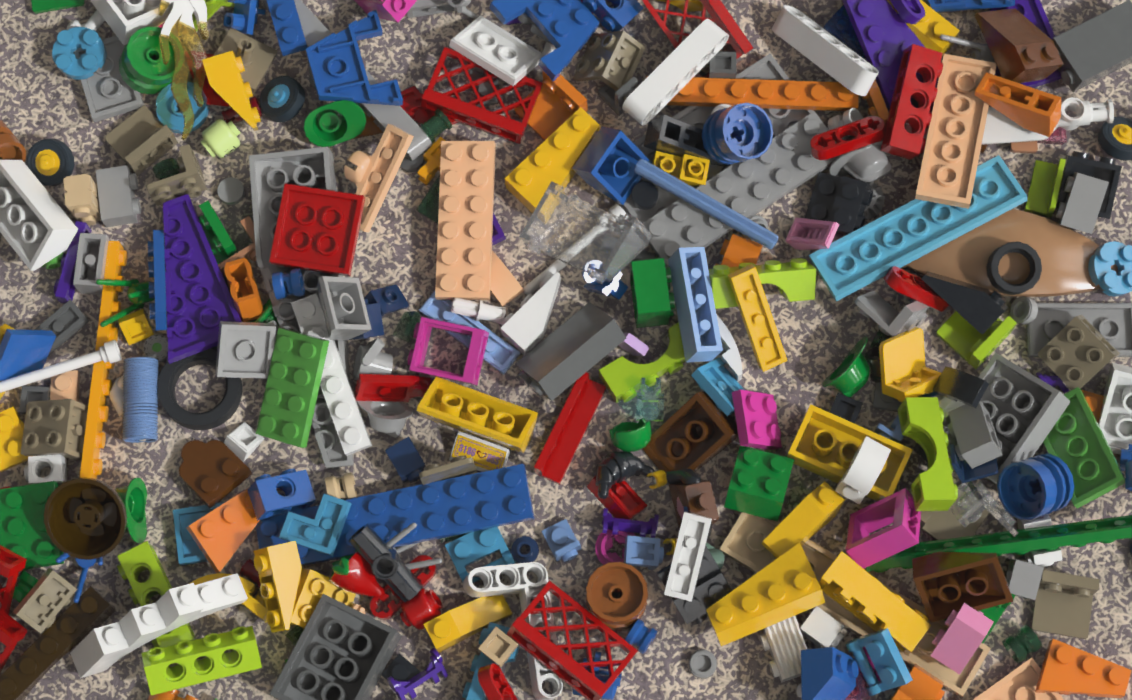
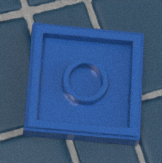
[0,329,56,381]

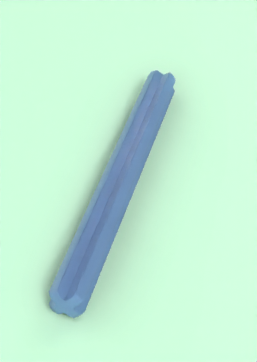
[635,159,779,249]

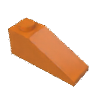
[975,72,1061,137]

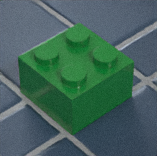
[630,258,675,328]
[724,446,794,522]

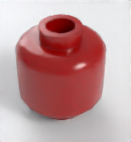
[400,588,443,630]

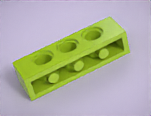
[117,541,196,648]
[141,626,262,696]

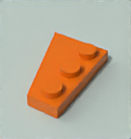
[186,488,260,574]
[1035,639,1131,699]

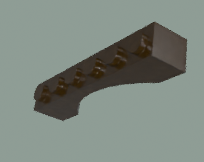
[0,586,116,700]

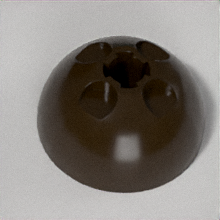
[44,477,127,560]

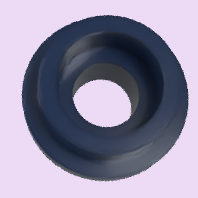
[511,536,539,563]

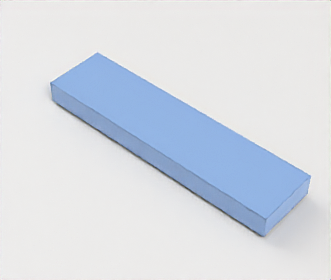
[419,291,520,375]

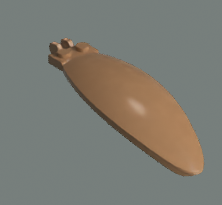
[864,209,1119,297]

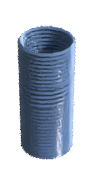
[122,357,159,443]

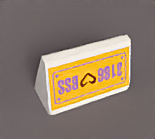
[449,431,510,472]

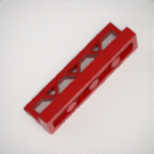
[534,372,607,485]

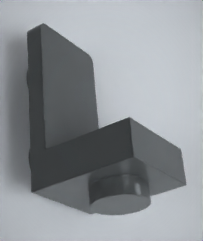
[597,77,638,116]

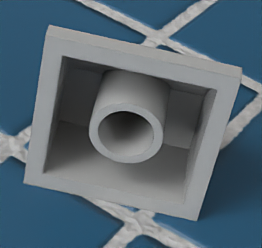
[317,276,372,340]

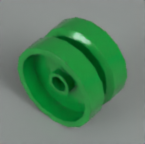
[119,27,184,94]

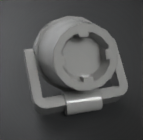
[353,338,393,380]

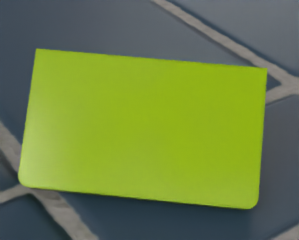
[1024,158,1066,218]

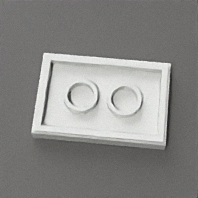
[449,15,544,86]

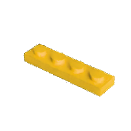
[727,264,788,372]

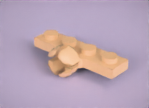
[344,124,414,232]

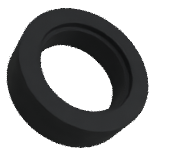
[158,348,243,430]

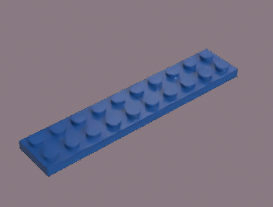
[256,464,535,566]

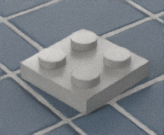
[215,321,276,379]

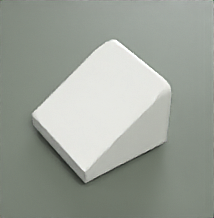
[224,422,265,462]

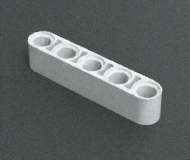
[772,5,879,96]
[622,19,729,126]

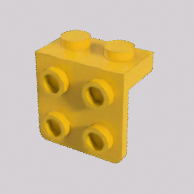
[879,327,941,402]
[290,568,356,628]

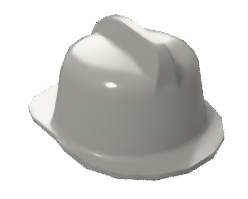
[829,140,892,182]
[356,401,413,438]

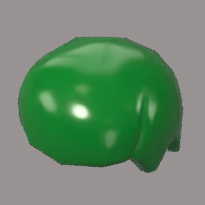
[609,418,651,452]

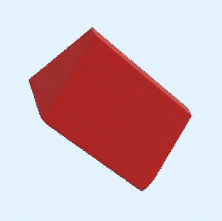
[587,476,648,520]

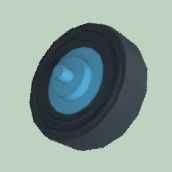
[259,76,305,122]

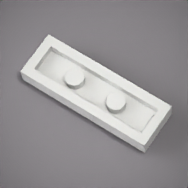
[664,512,712,602]

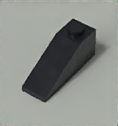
[644,115,728,167]
[922,272,1008,335]

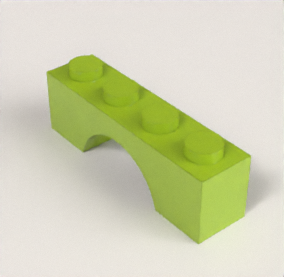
[708,258,816,309]
[599,322,686,403]
[898,397,958,511]

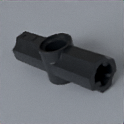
[349,523,423,603]

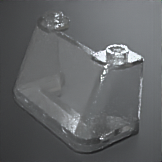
[519,181,653,284]

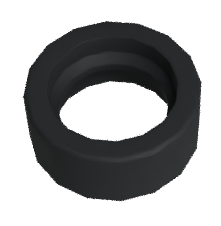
[986,241,1042,295]

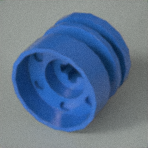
[702,103,773,165]
[997,454,1074,520]

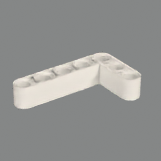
[463,562,563,700]

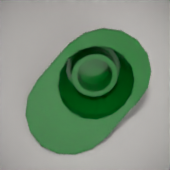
[304,100,366,147]
[822,337,870,397]
[115,478,147,543]

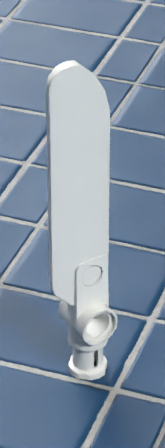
[904,97,1114,149]

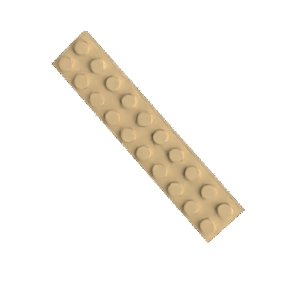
[719,512,991,698]

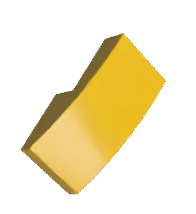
[652,151,710,186]

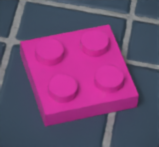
[732,389,782,450]

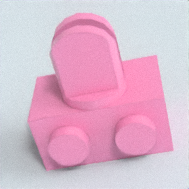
[930,603,994,675]

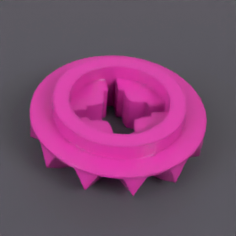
[595,530,636,565]

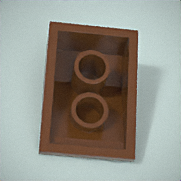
[974,8,1063,83]
[642,391,738,474]
[912,552,1013,623]

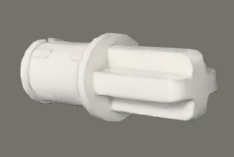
[451,298,506,324]

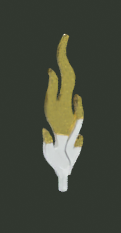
[158,0,209,140]

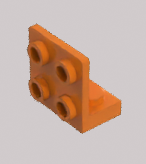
[514,71,588,141]

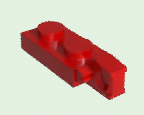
[354,374,431,402]

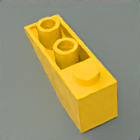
[202,51,261,131]
[253,541,302,633]

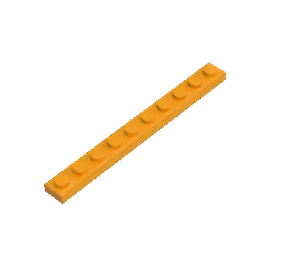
[80,241,128,509]

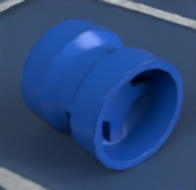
[272,268,305,300]

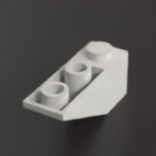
[501,272,561,356]

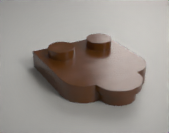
[179,440,252,509]

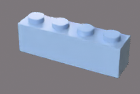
[668,247,723,363]

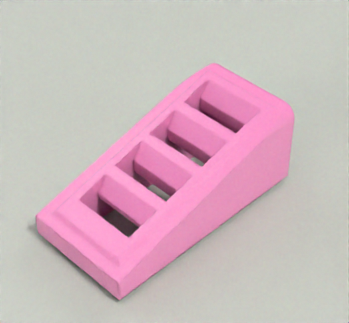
[785,217,839,250]

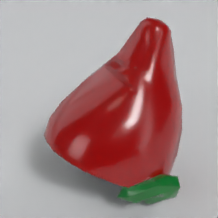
[329,550,384,597]

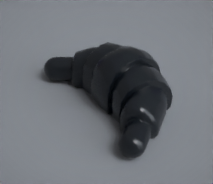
[596,451,655,499]

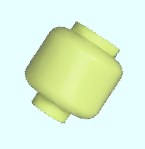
[200,119,241,158]

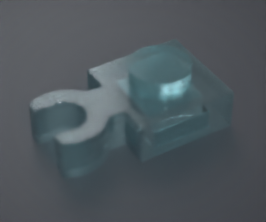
[636,377,664,421]

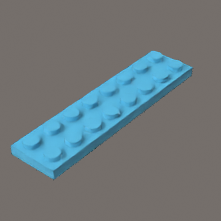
[809,155,1027,302]

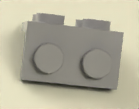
[854,291,930,337]

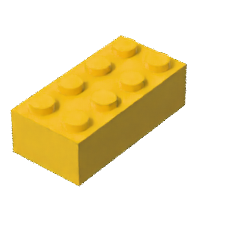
[787,404,913,501]

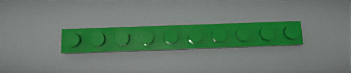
[866,515,1132,573]

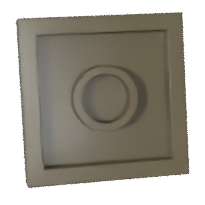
[214,28,278,95]

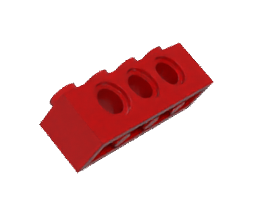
[880,44,943,160]

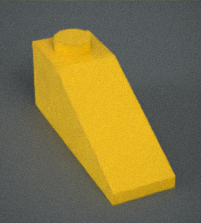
[761,481,845,558]
[423,595,513,653]

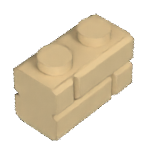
[63,174,101,226]

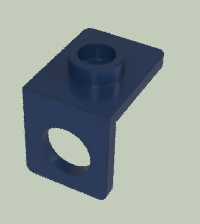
[364,285,409,317]
[949,443,998,484]

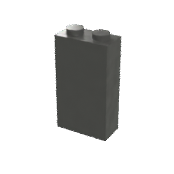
[1052,0,1132,92]
[515,302,627,401]

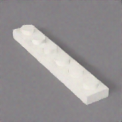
[291,293,372,456]

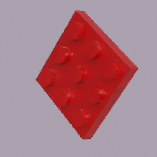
[269,184,365,277]

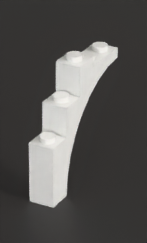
[70,573,248,678]

